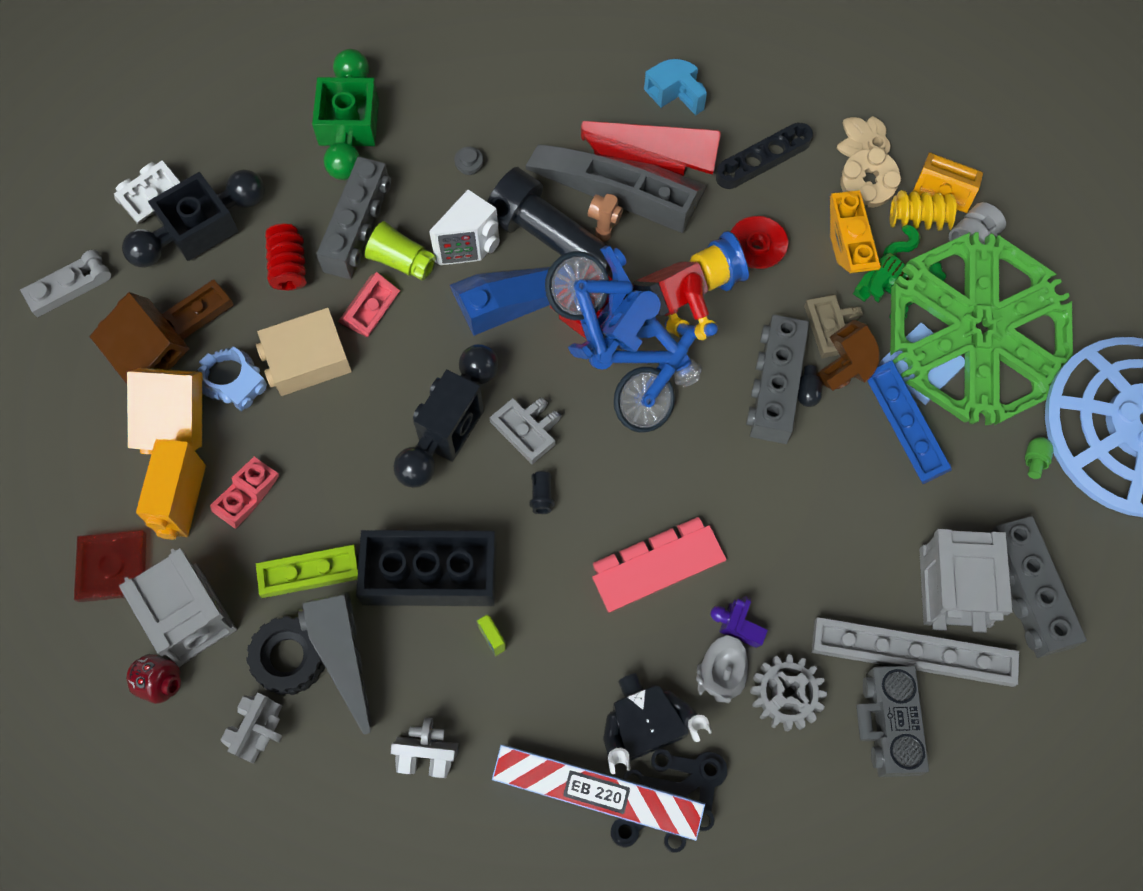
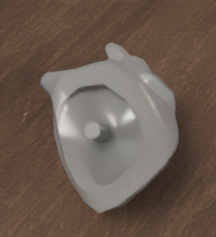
[696,635,748,703]

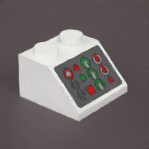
[429,190,500,265]

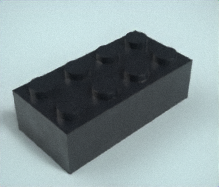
[356,530,497,606]

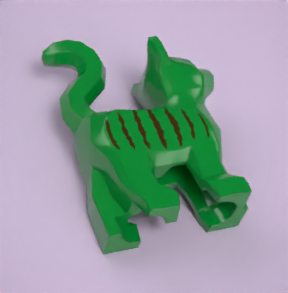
[853,225,947,321]

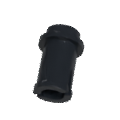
[529,471,555,514]

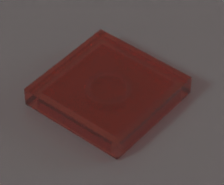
[74,530,147,602]

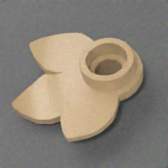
[836,116,891,157]

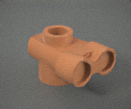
[588,194,623,242]

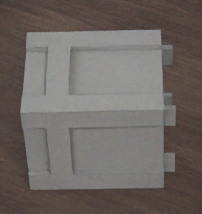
[919,529,1012,633]
[119,548,237,667]

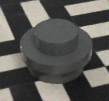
[454,147,483,175]

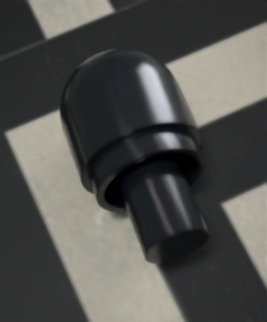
[797,365,822,407]

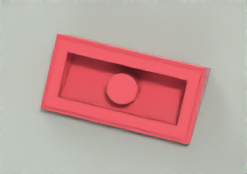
[338,272,400,337]

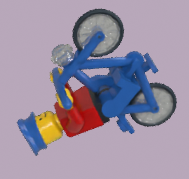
[545,231,749,433]

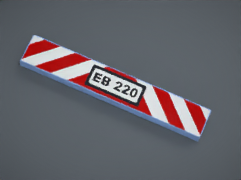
[492,744,706,841]

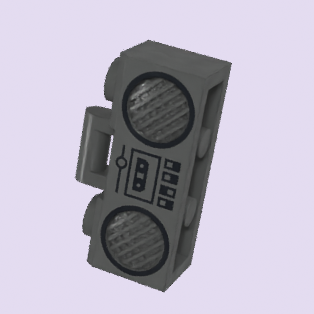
[856,666,929,777]

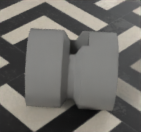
[949,202,1006,244]

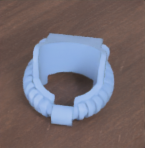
[198,347,267,412]

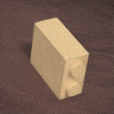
[256,308,352,396]

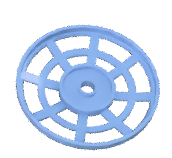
[1045,337,1143,517]

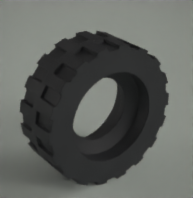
[246,616,325,695]

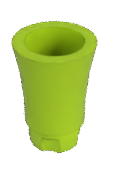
[365,221,436,281]

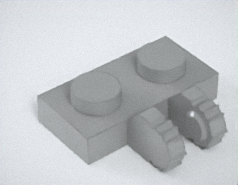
[489,397,561,465]

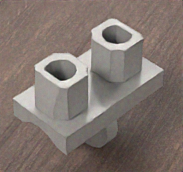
[221,693,283,764]
[391,717,459,778]

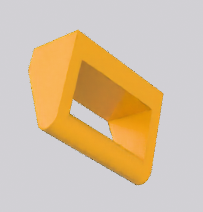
[913,152,984,213]

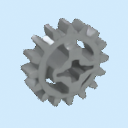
[750,654,827,732]

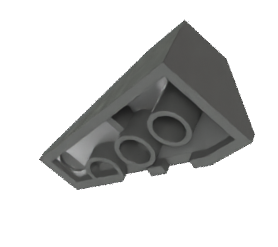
[298,591,372,734]

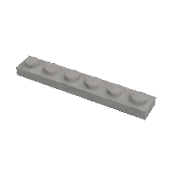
[811,617,1019,687]

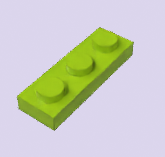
[256,545,358,598]

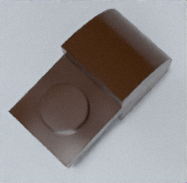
[816,319,880,391]

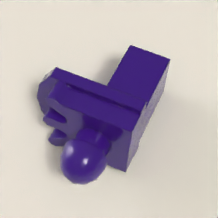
[710,596,768,648]

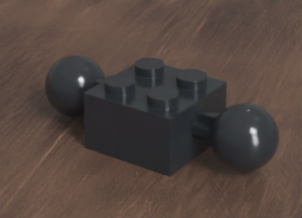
[122,169,265,268]
[393,344,499,488]

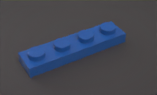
[868,360,952,484]

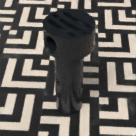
[487,167,613,274]

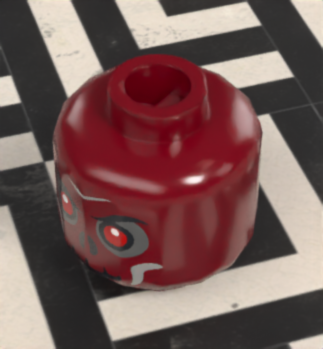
[126,654,181,704]

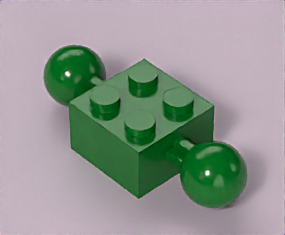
[312,49,379,180]

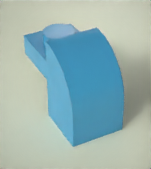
[644,59,707,116]

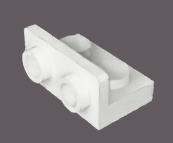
[114,161,180,224]

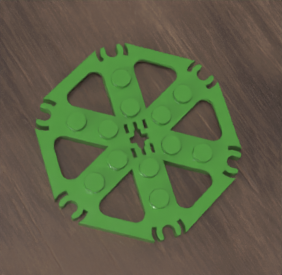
[890,232,1073,426]

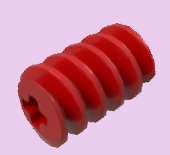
[265,223,307,291]

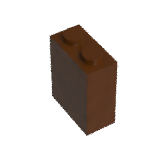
[89,292,190,384]

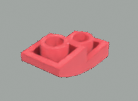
[210,456,279,529]

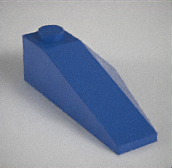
[450,265,576,336]

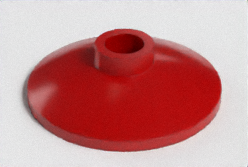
[731,216,788,269]

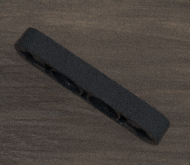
[716,122,813,189]

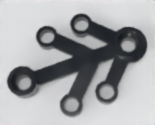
[610,749,727,853]

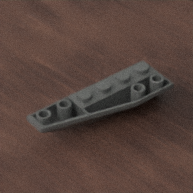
[526,144,706,233]

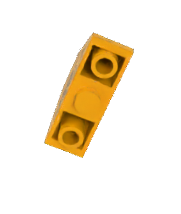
[830,190,881,273]

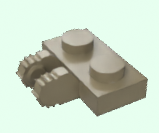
[804,295,867,359]

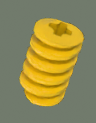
[890,190,957,231]

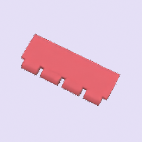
[592,517,727,613]

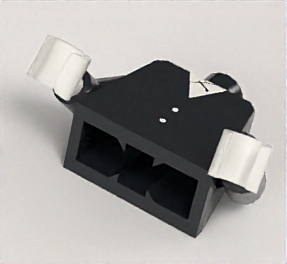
[603,673,712,774]

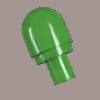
[1025,437,1054,479]

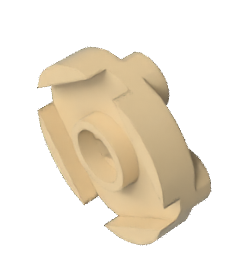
[840,147,901,208]

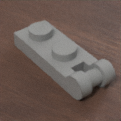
[20,250,111,318]

